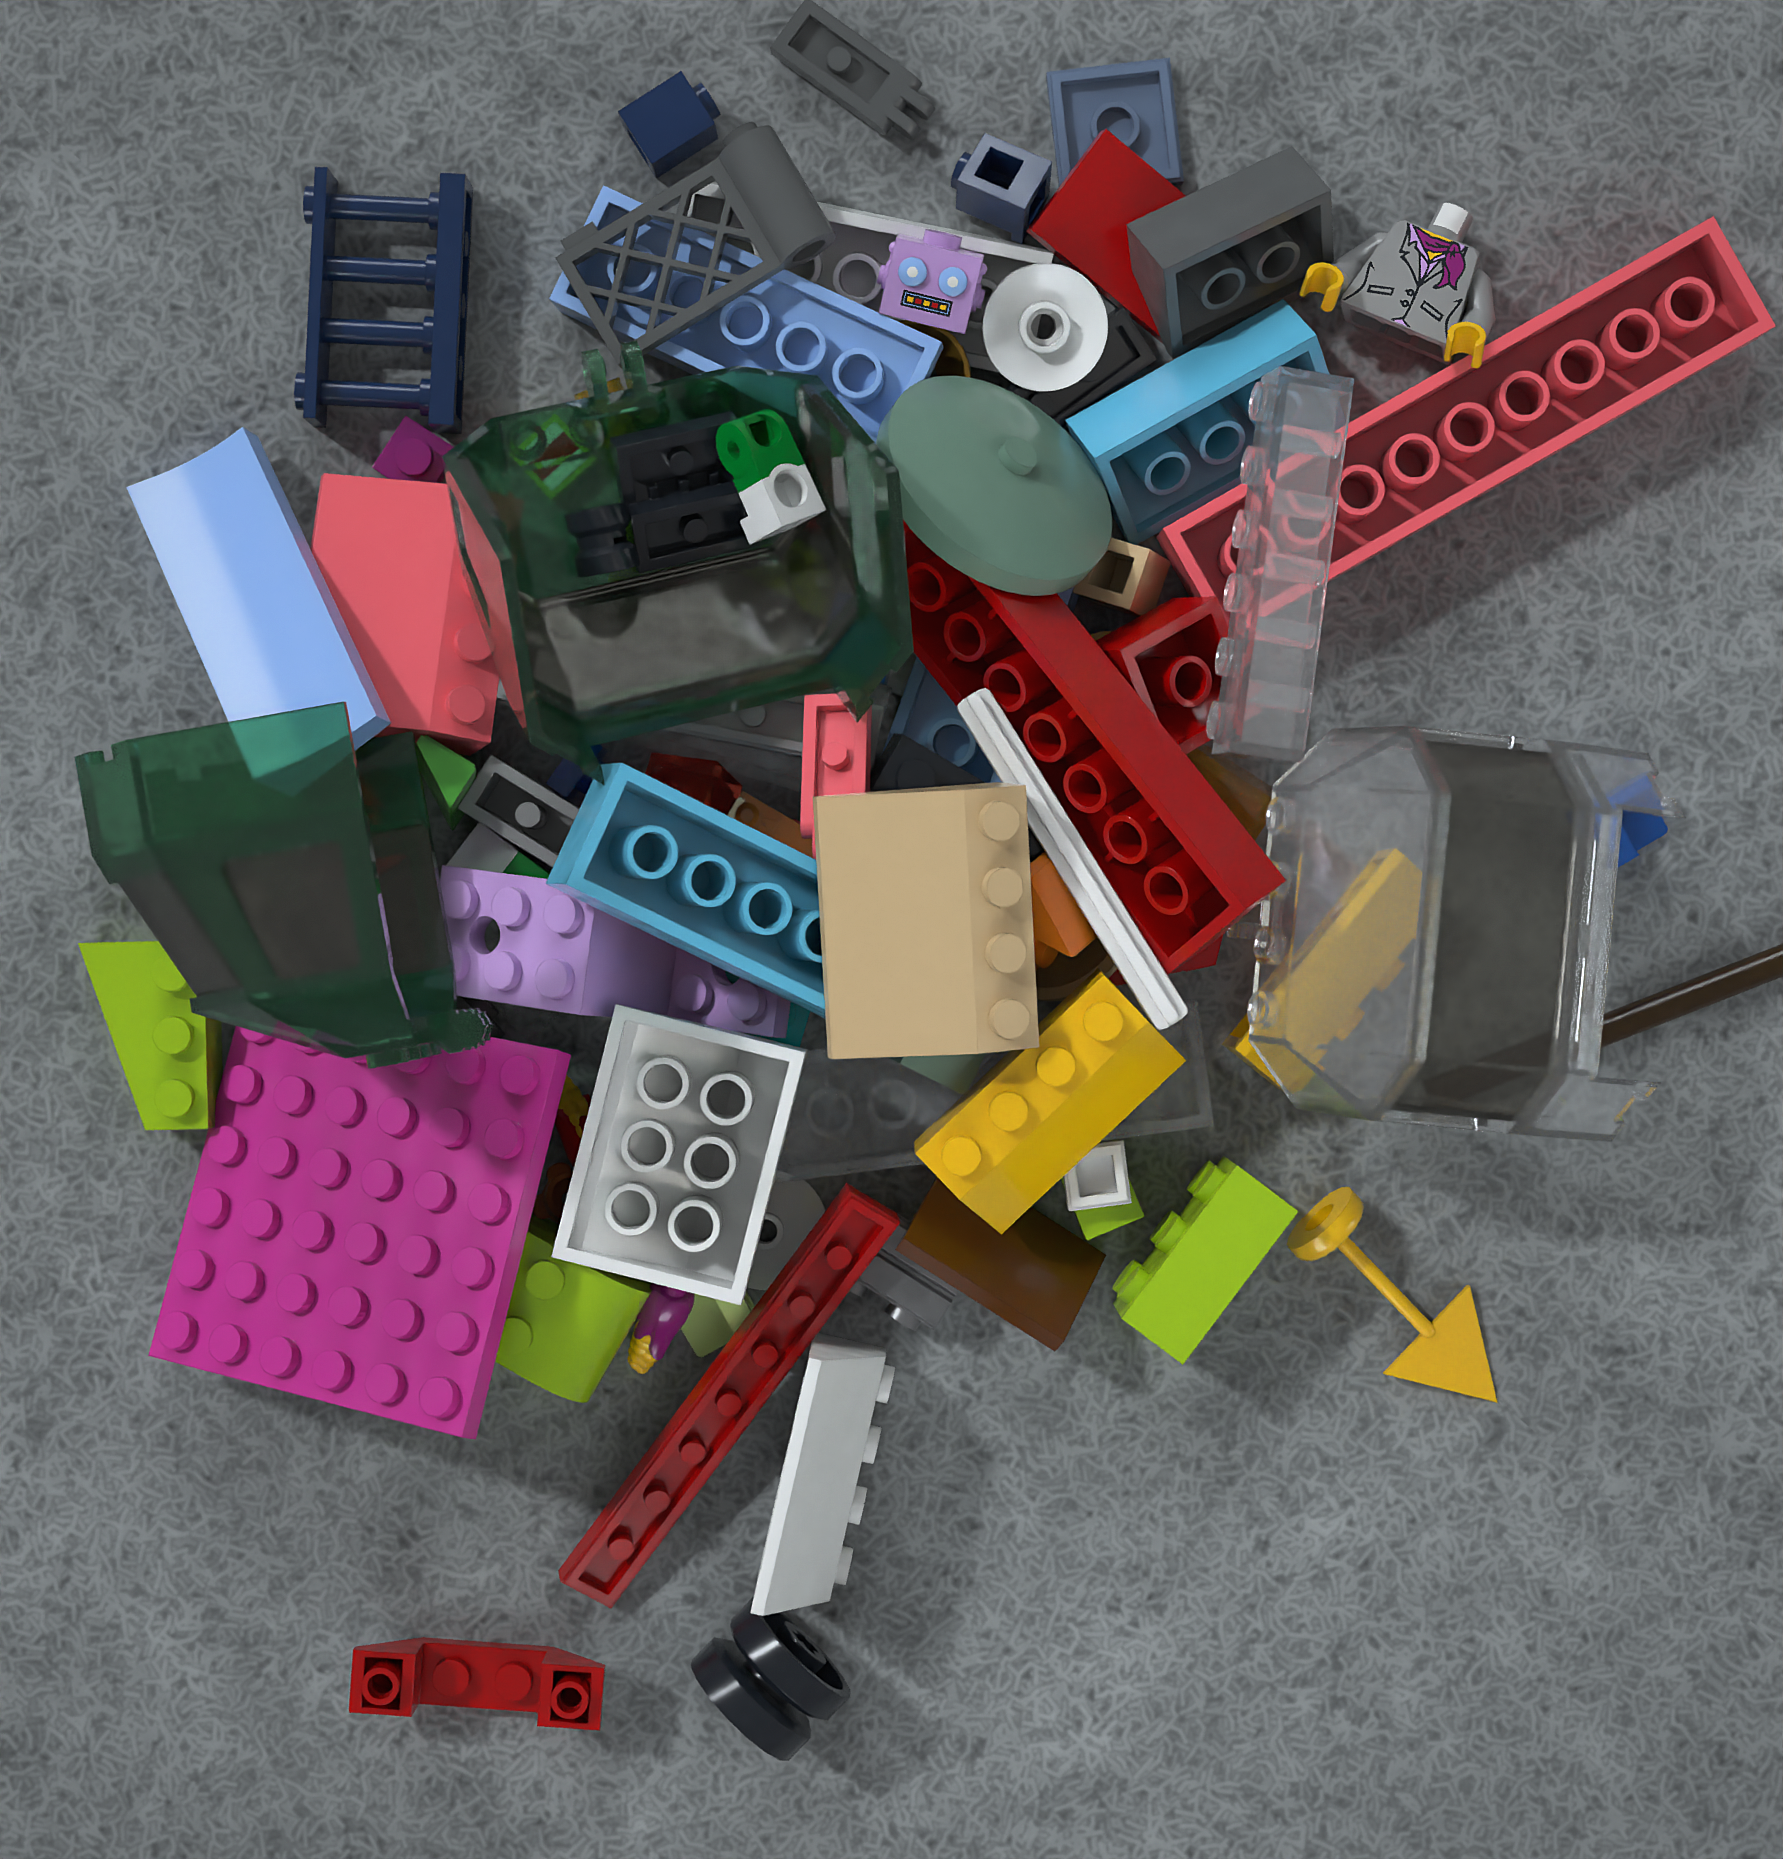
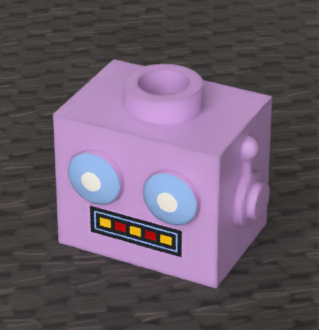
[877,229,987,334]

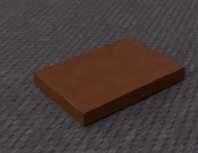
[895,1176,1106,1352]

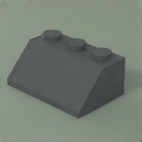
[1126,146,1334,359]

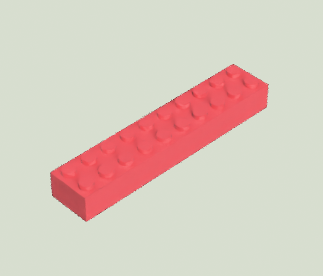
[1156,216,1776,637]

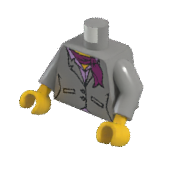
[1299,203,1496,368]

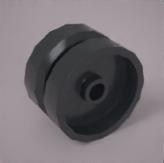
[691,1597,850,1761]

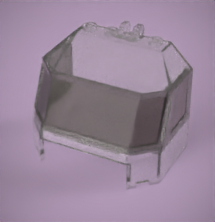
[1227,726,1686,1142]

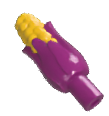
[627,1283,695,1374]

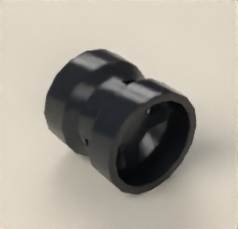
[564,501,640,578]

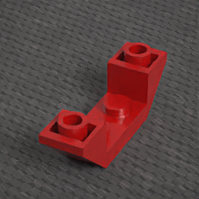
[349,1637,606,1731]

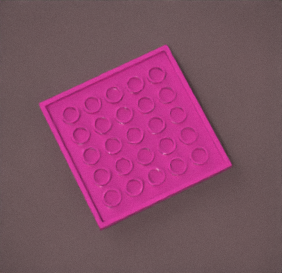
[148,990,571,1440]

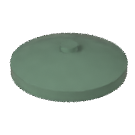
[876,376,1112,596]

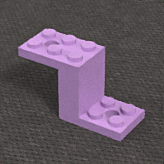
[426,865,790,1038]

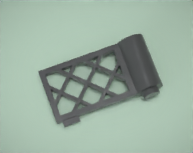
[555,122,836,369]

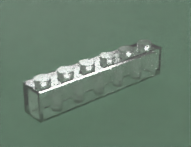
[1206,366,1355,765]

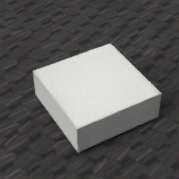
[1063,1139,1132,1211]

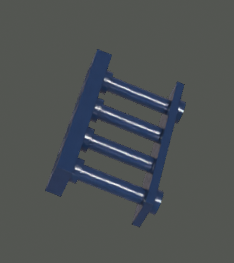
[294,167,473,434]

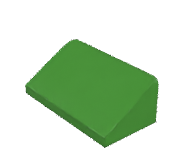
[416,735,476,831]

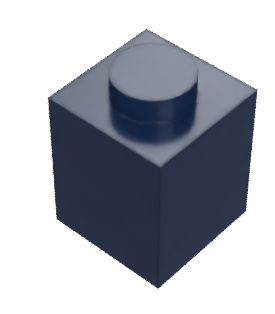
[618,71,721,178]

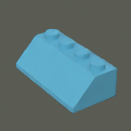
[1065,299,1346,545]

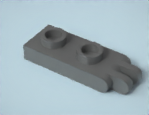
[770,0,935,140]

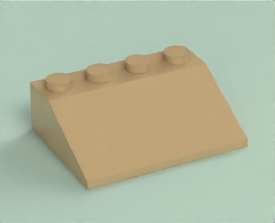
[813,782,1039,1059]

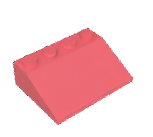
[310,473,523,756]

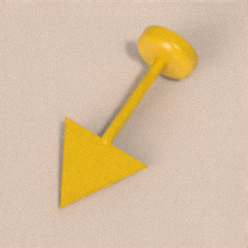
[1287,1187,1498,1403]

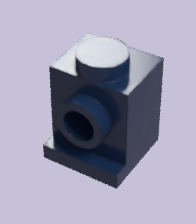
[951,133,1052,244]

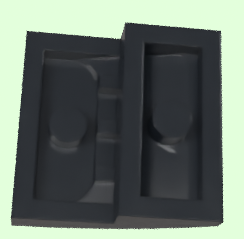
[609,411,760,573]

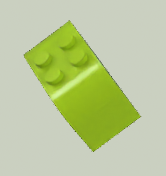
[495,1213,652,1403]

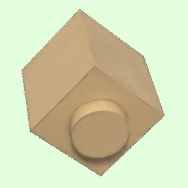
[1073,538,1171,617]

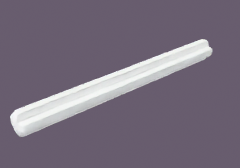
[957,688,1188,1030]

